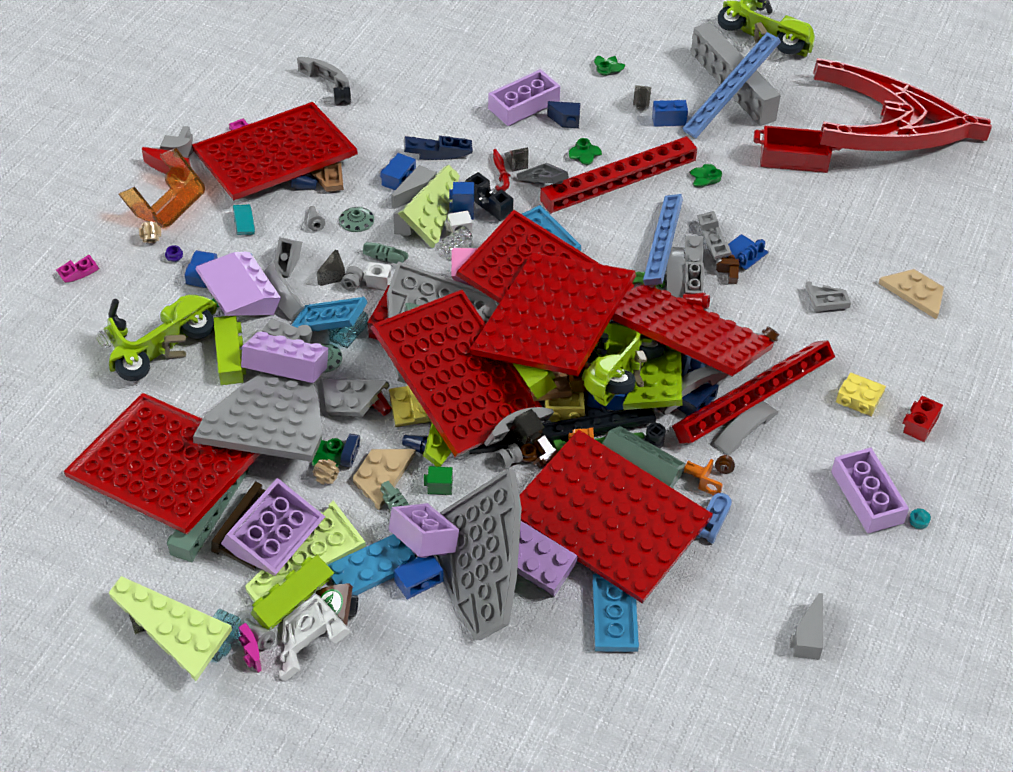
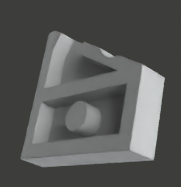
[805,281,851,312]

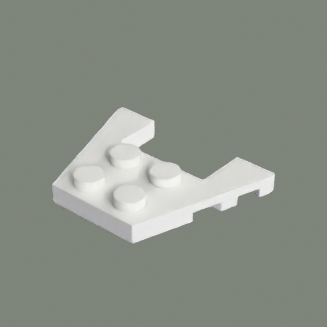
[279,594,351,681]

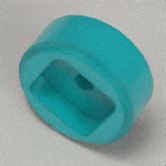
[909,508,931,529]

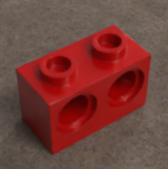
[902,395,943,442]

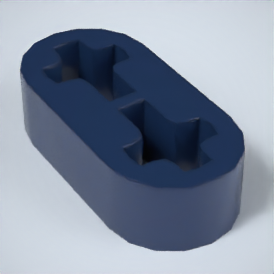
[341,433,361,467]

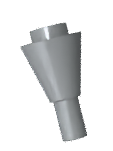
[308,206,325,231]
[243,618,275,650]

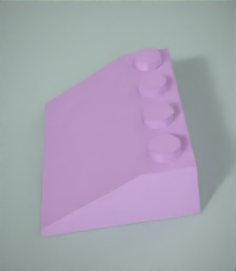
[196,251,281,316]
[221,478,325,576]

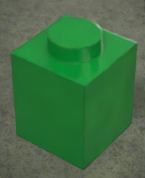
[424,466,453,495]

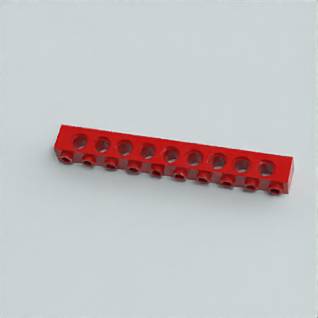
[540,136,698,213]
[672,340,835,443]

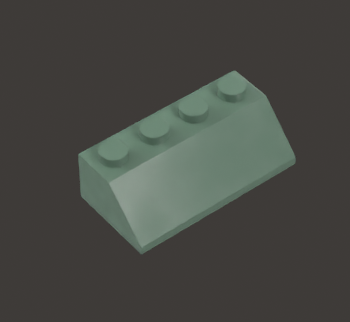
[603,426,686,488]

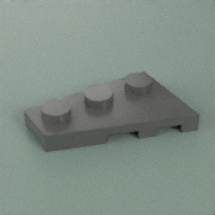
[517,162,569,184]

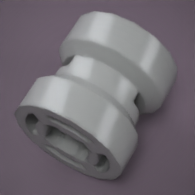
[341,266,364,291]
[496,443,523,469]

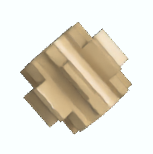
[139,221,161,243]
[312,459,339,485]

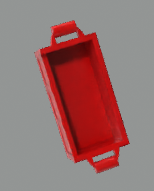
[753,126,842,173]

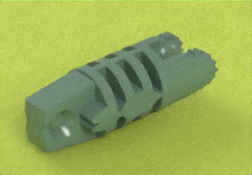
[363,242,409,264]
[380,481,409,510]

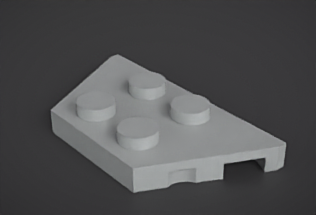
[322,379,390,417]

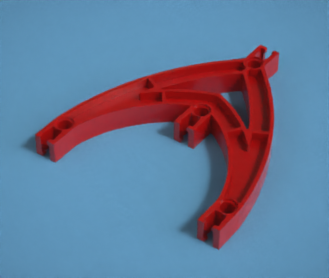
[813,58,992,151]

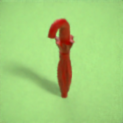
[493,149,511,191]

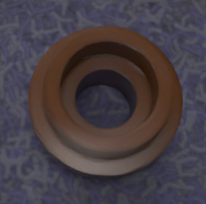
[762,326,780,342]
[520,444,539,462]
[715,455,735,474]

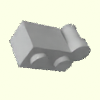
[262,318,312,344]

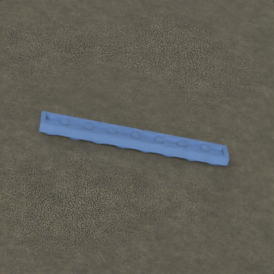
[682,32,781,138]
[643,194,683,285]

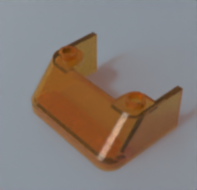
[118,148,205,228]

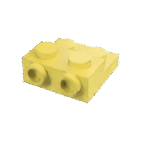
[836,372,886,416]
[544,382,585,422]
[389,386,432,427]

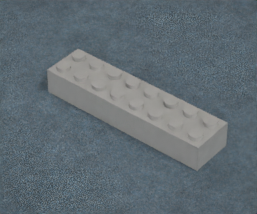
[690,22,781,126]

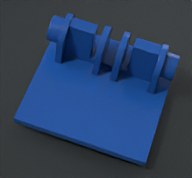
[726,234,769,270]

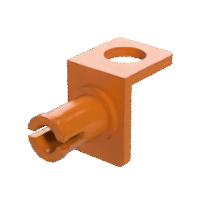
[683,459,723,495]

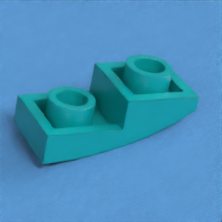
[233,204,255,235]

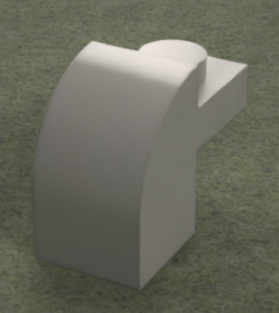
[160,126,193,158]

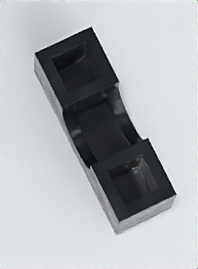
[465,172,514,222]

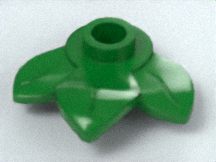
[594,55,625,75]
[569,138,602,165]
[689,164,722,186]
[312,438,344,467]

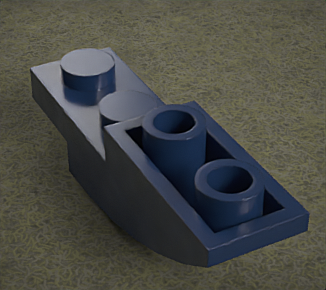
[404,135,473,160]

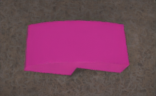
[56,255,100,283]
[238,623,262,673]

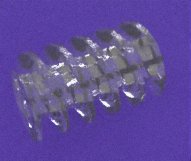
[435,226,474,261]

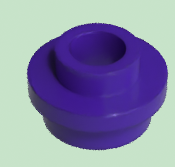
[165,245,183,262]

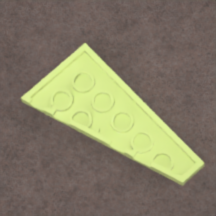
[398,165,460,248]
[245,500,366,602]
[109,576,232,681]

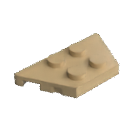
[878,269,944,319]
[353,449,415,510]

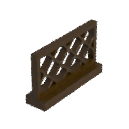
[211,481,266,570]

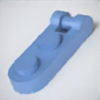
[697,493,732,544]

